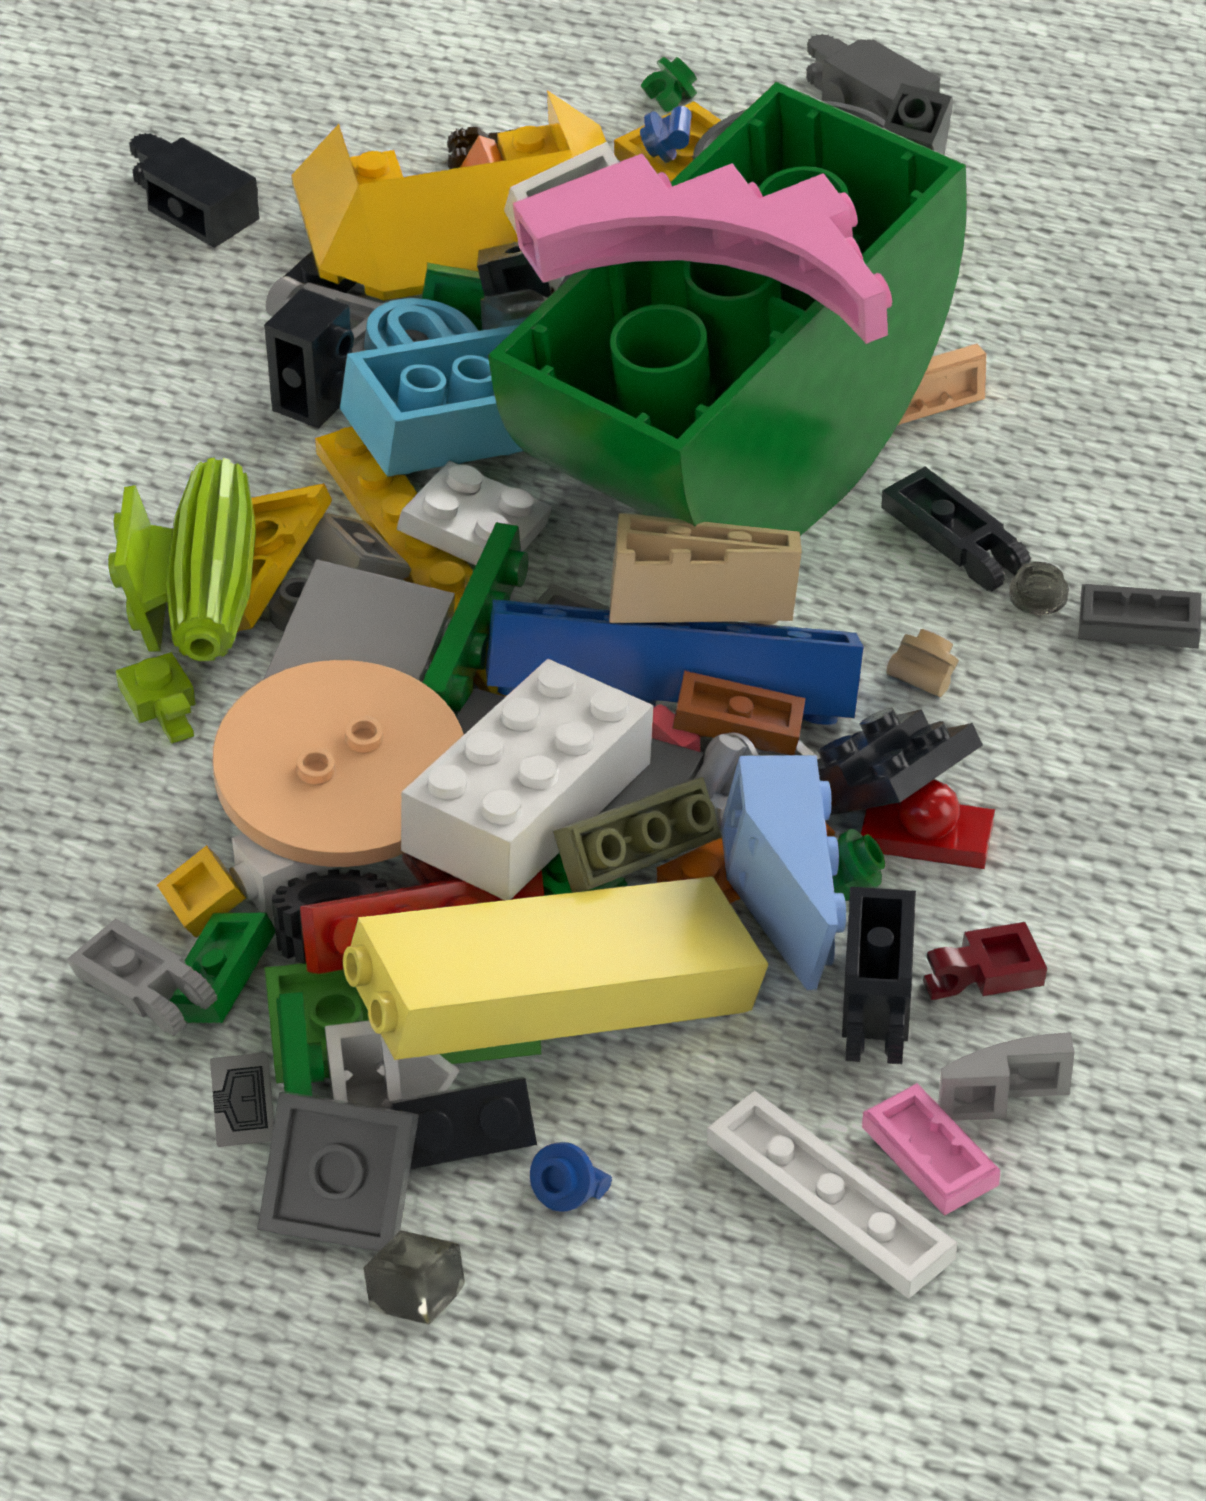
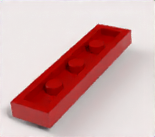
[300,870,544,974]

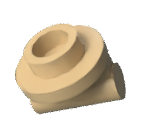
[886,629,959,697]

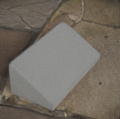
[303,513,412,580]

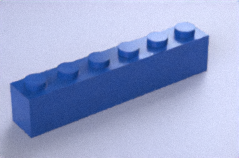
[486,599,864,725]

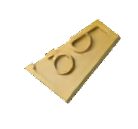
[237,483,332,632]

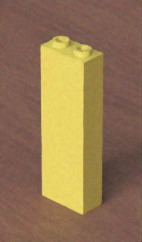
[343,876,768,1060]

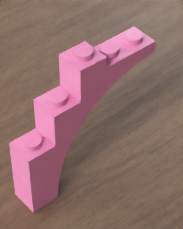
[512,154,892,344]

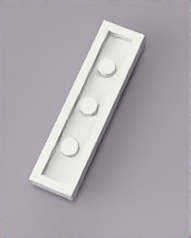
[707,1091,957,1299]

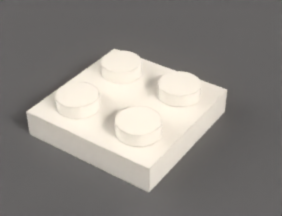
[396,460,552,565]

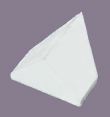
[325,1020,460,1108]

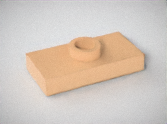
[898,344,986,425]

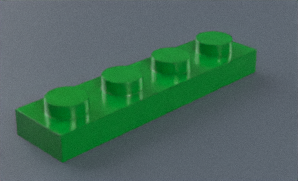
[422,522,529,717]

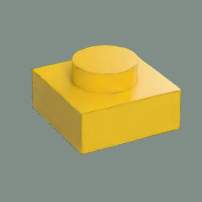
[157,845,246,938]

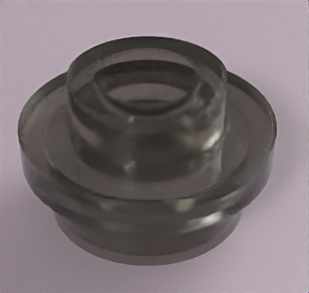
[1009,562,1069,615]

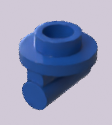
[640,106,692,163]
[530,1142,612,1212]

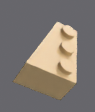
[609,513,802,625]

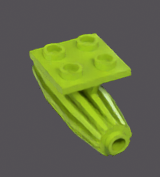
[108,458,256,661]

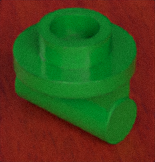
[832,829,885,901]

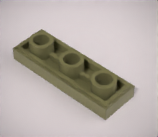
[553,777,722,893]

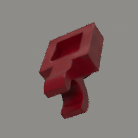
[923,922,1047,1000]

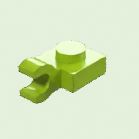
[115,652,196,744]

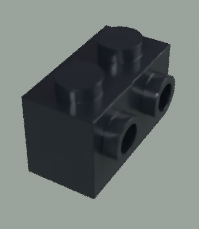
[264,288,354,429]

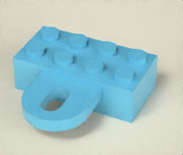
[340,298,523,477]

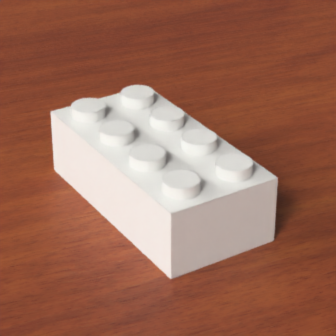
[401,659,654,900]

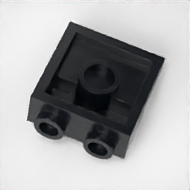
[817,708,983,816]

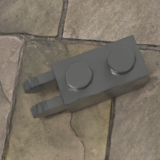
[806,34,940,120]

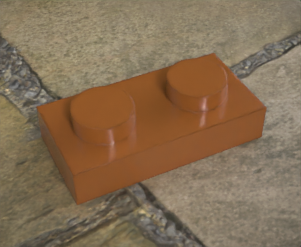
[672,671,806,755]

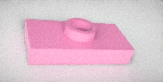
[862,1083,1001,1216]

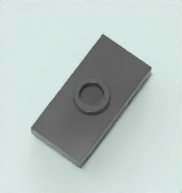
[1078,584,1202,649]

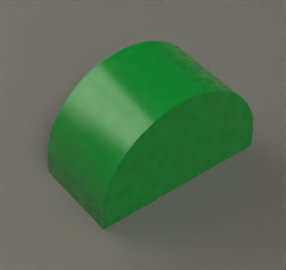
[488,81,967,536]

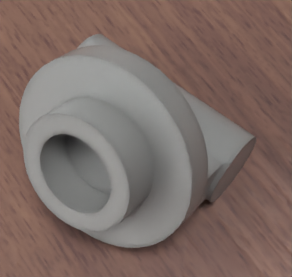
[694,733,758,799]

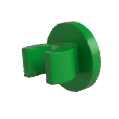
[641,56,697,112]

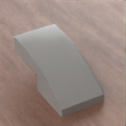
[938,1032,1075,1121]

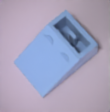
[721,755,846,990]

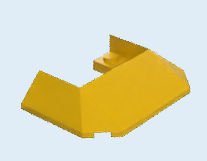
[291,90,607,301]

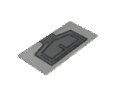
[210,1052,274,1147]

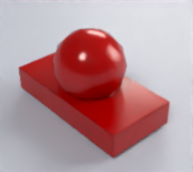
[861,779,995,869]

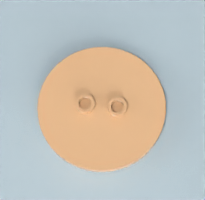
[213,660,464,867]

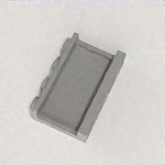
[263,559,455,682]

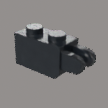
[129,133,260,248]
[842,887,916,1064]

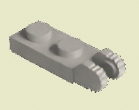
[67,918,217,1036]

